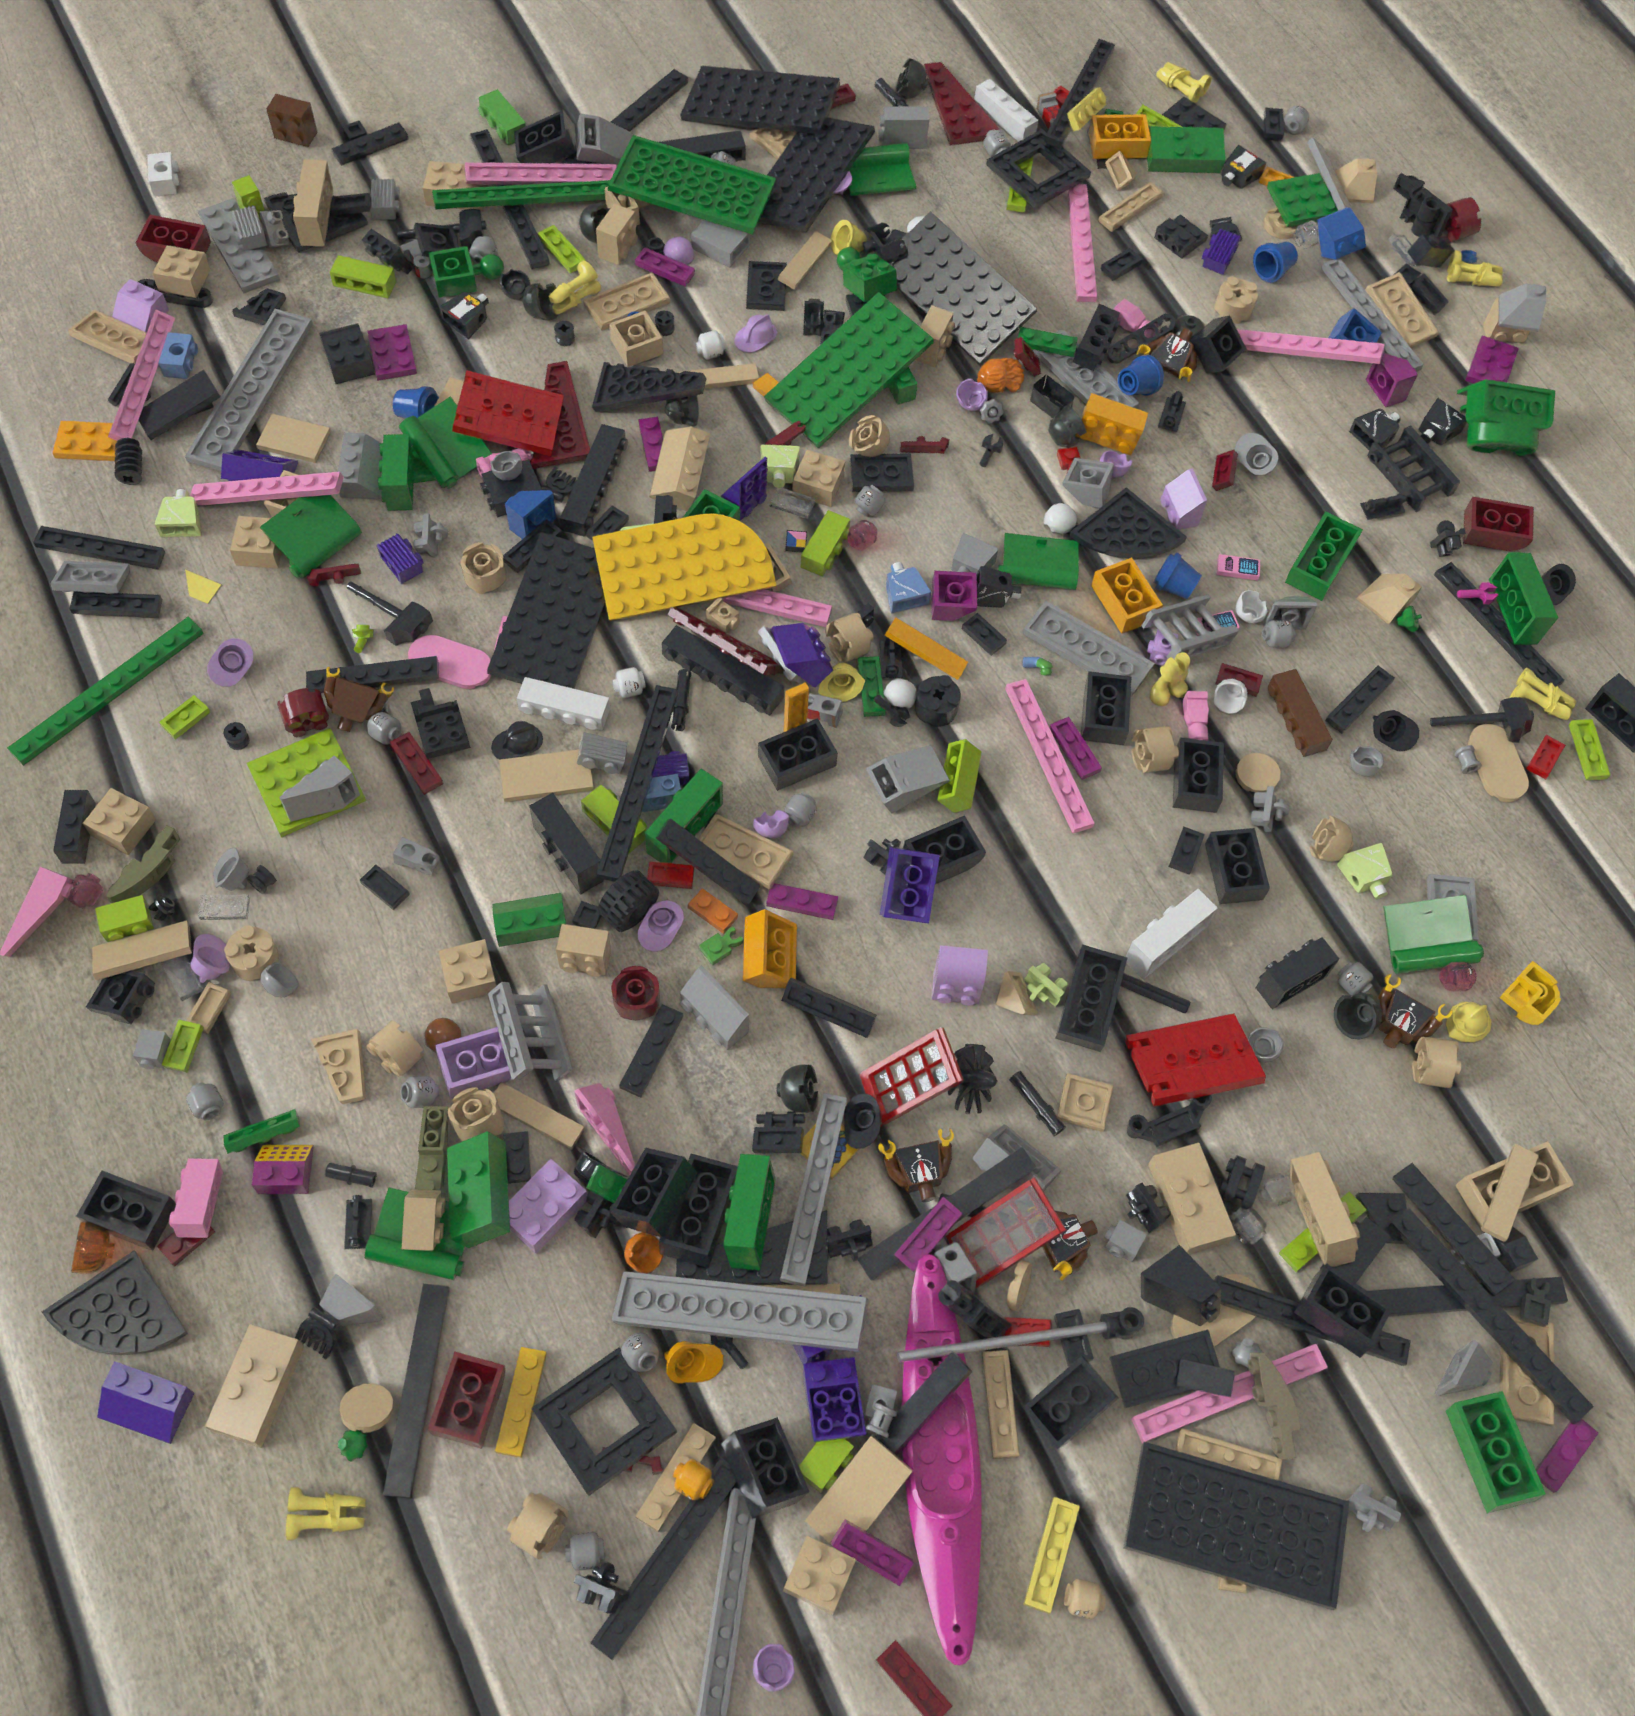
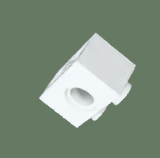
[147,152,180,196]

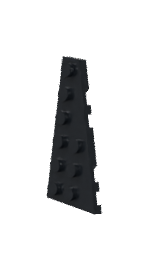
[592,362,707,412]
[676,1210,827,1285]

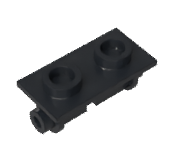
[1158,391,1186,432]
[1360,493,1406,520]
[880,637,903,678]
[344,1195,372,1250]

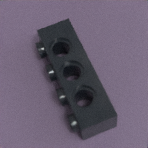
[1072,303,1121,371]

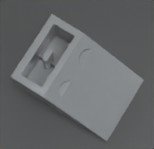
[576,114,631,165]
[866,745,950,814]
[279,755,360,821]

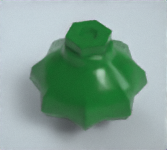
[1397,606,1422,632]
[338,1429,368,1462]

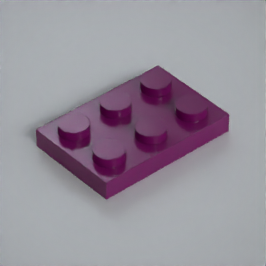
[367,324,417,381]
[1465,335,1519,384]

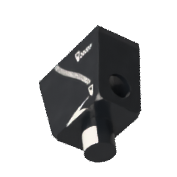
[1418,398,1467,445]
[1349,408,1400,451]
[977,566,1022,608]

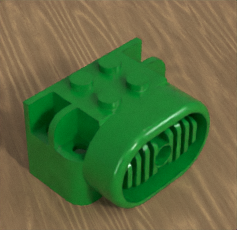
[1457,379,1556,456]

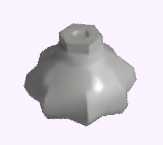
[980,399,1004,424]
[1231,1338,1263,1368]

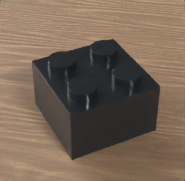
[1190,315,1246,374]

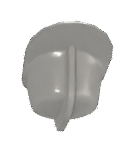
[1235,433,1279,475]
[213,847,249,891]

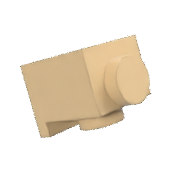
[706,597,740,634]

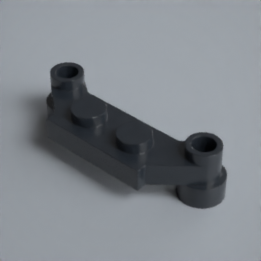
[1127,1095,1212,1147]

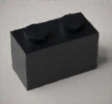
[1407,234,1455,268]

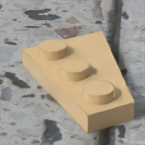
[311,1029,366,1104]

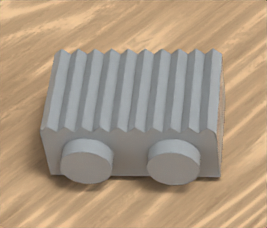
[371,179,400,220]
[230,206,267,251]
[577,732,627,774]

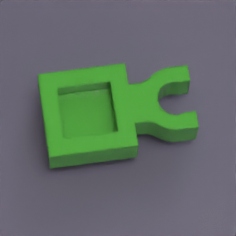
[699,927,743,966]

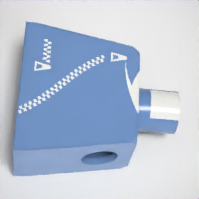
[886,562,931,613]

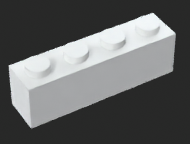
[974,79,1038,142]
[517,677,610,730]

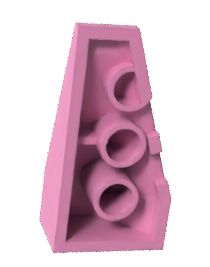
[0,867,73,957]

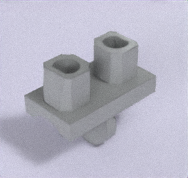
[259,210,289,248]
[413,513,448,557]
[1251,786,1290,832]
[1348,1484,1401,1532]

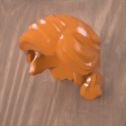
[977,358,1024,393]

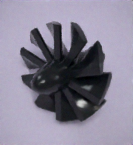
[933,1043,998,1114]

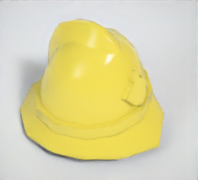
[831,220,867,255]
[818,663,865,702]
[1446,1002,1491,1042]

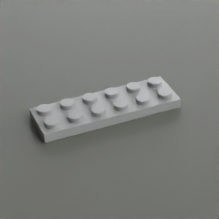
[198,198,280,293]
[1033,329,1139,409]
[1022,601,1155,697]

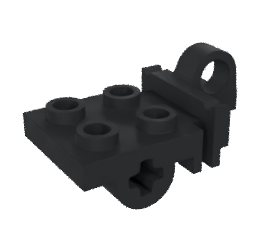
[1393,173,1453,237]
[411,688,471,759]

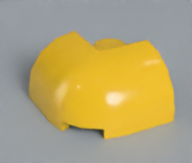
[1500,961,1561,1025]

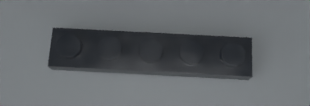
[656,818,760,905]

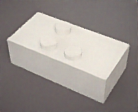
[1126,889,1218,980]

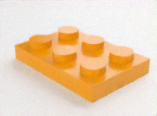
[52,421,117,461]

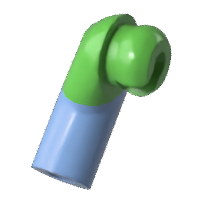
[1023,657,1053,675]

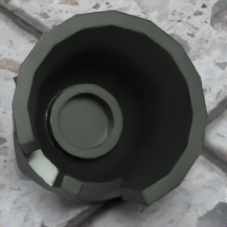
[523,283,558,320]
[664,395,699,427]
[1048,405,1087,448]
[1334,992,1382,1040]

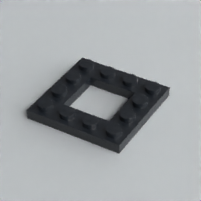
[986,129,1091,209]
[532,1347,677,1497]

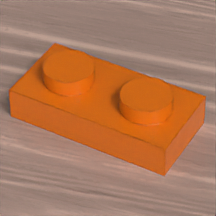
[688,888,738,934]

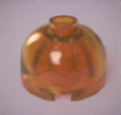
[71,1222,115,1274]

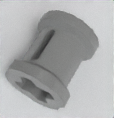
[1455,745,1482,774]
[866,1403,898,1438]

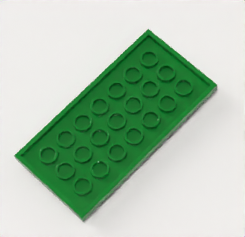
[608,135,776,235]
[764,292,934,449]

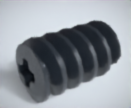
[114,438,143,485]

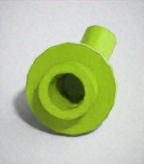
[352,625,374,653]

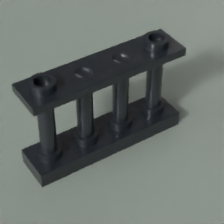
[1367,425,1461,512]

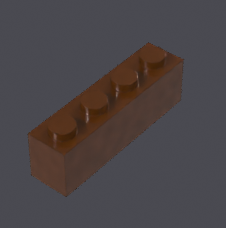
[1268,669,1333,757]

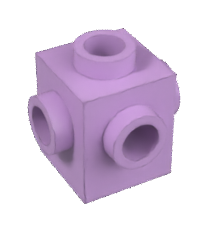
[1147,629,1178,666]

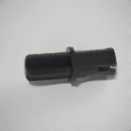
[325,1163,377,1188]

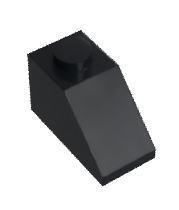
[1482,1226,1538,1274]

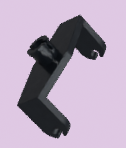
[862,223,907,260]

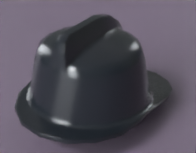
[1541,564,1576,606]
[1372,710,1420,751]
[491,721,543,760]
[844,1094,882,1149]
[574,1147,628,1185]

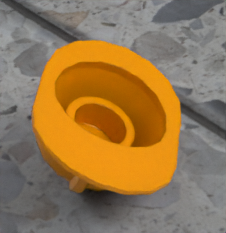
[664,1341,723,1383]

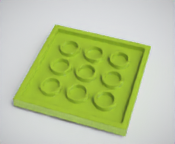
[246,728,366,838]

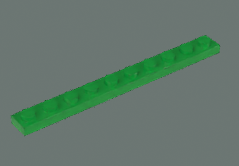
[432,180,610,210]
[7,616,204,766]

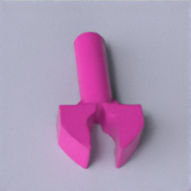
[1457,582,1498,604]

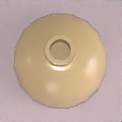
[849,415,890,457]
[1310,816,1353,862]

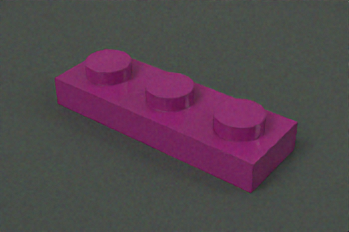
[635,247,695,287]
[638,417,663,472]
[1049,717,1102,780]
[766,883,838,920]
[894,1197,963,1272]
[1536,1419,1599,1493]
[831,1519,914,1586]

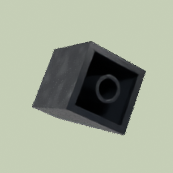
[1141,1245,1221,1326]

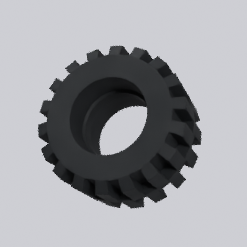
[598,870,659,932]

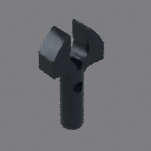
[979,434,1003,467]
[874,695,910,727]
[711,1335,748,1369]

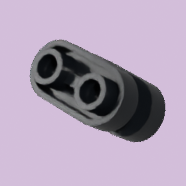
[1219,1155,1265,1211]

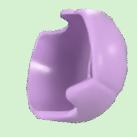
[663,237,694,265]
[956,379,988,411]
[1100,450,1133,478]
[753,810,790,838]
[753,1644,795,1692]

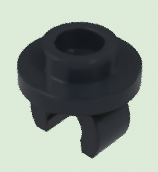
[149,895,175,921]

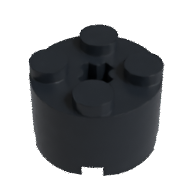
[915,675,961,727]

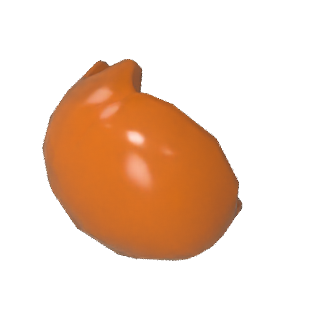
[624,1232,664,1274]

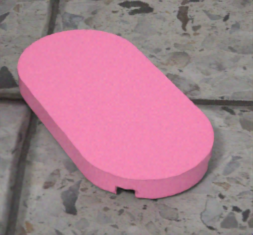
[408,635,491,689]

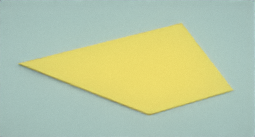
[185,570,221,604]

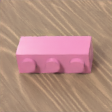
[169,1159,223,1238]

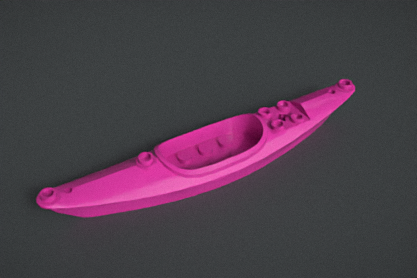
[902,1254,982,1666]

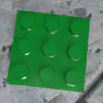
[1267,173,1338,227]

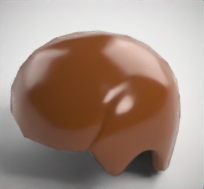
[424,1018,462,1053]

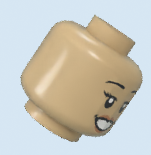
[1064,1579,1106,1620]

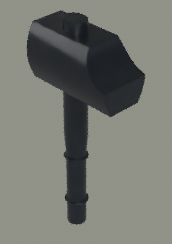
[397,209,487,251]
[347,582,433,646]
[1430,697,1534,743]

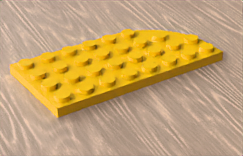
[592,514,777,621]

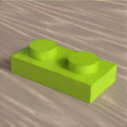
[159,695,210,740]
[162,1019,204,1073]

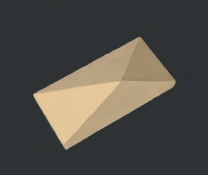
[1105,151,1137,191]
[996,971,1039,1016]

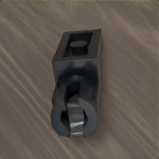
[938,1280,1012,1339]

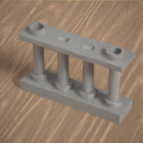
[1141,594,1239,659]
[488,982,572,1081]

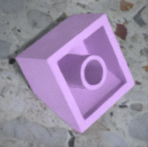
[112,279,169,333]
[1161,468,1207,530]

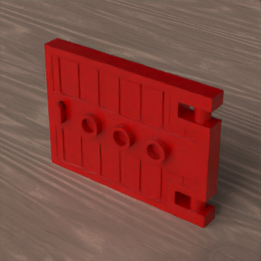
[452,370,564,456]
[1125,1013,1266,1106]

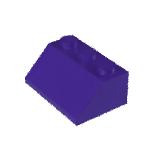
[221,450,298,481]
[771,623,833,688]
[879,847,940,924]
[97,1361,194,1444]

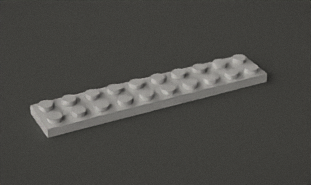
[185,309,313,471]
[612,1271,869,1352]

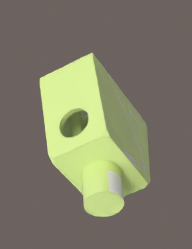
[761,445,800,488]
[155,489,201,537]
[1337,843,1392,899]

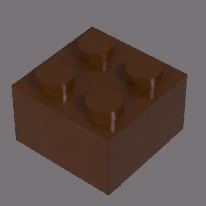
[266,94,318,147]

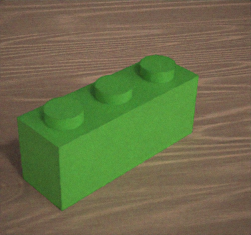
[478,89,526,146]

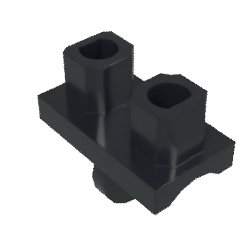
[803,298,824,336]
[820,310,845,345]
[1430,520,1466,557]
[863,839,901,875]
[1126,1182,1171,1233]
[574,1191,618,1238]
[826,1219,873,1262]
[574,1562,629,1614]

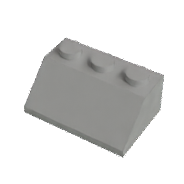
[338,432,383,499]
[680,965,749,1050]
[972,1124,1061,1206]

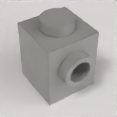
[133,1029,171,1069]
[1104,1220,1147,1262]
[864,1385,897,1427]

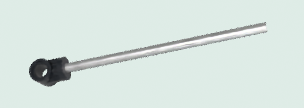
[897,1307,1144,1363]

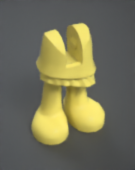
[1156,62,1212,103]
[1447,250,1503,287]
[549,260,601,314]
[1150,653,1190,706]
[1509,668,1577,720]
[286,1487,366,1540]

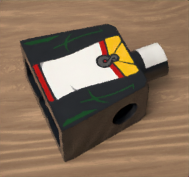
[1221,145,1267,189]
[439,292,489,339]

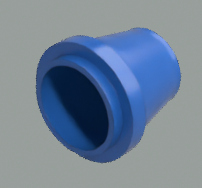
[1253,242,1298,282]
[1118,355,1164,396]
[393,386,439,419]
[1153,552,1202,599]

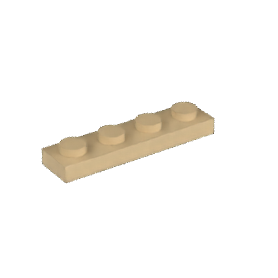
[636,1423,716,1532]

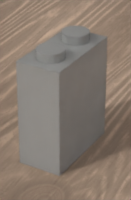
[878,107,929,149]
[691,220,751,268]

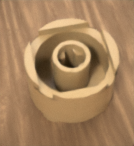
[1214,276,1258,324]
[461,542,506,594]
[825,613,873,663]
[1131,726,1179,773]
[224,925,279,981]
[366,1020,425,1077]
[1412,1037,1461,1088]
[448,1087,504,1141]
[507,1492,569,1560]

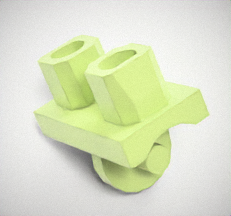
[1024,963,1068,1007]

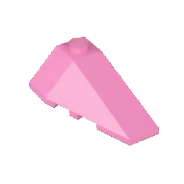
[574,1083,635,1176]

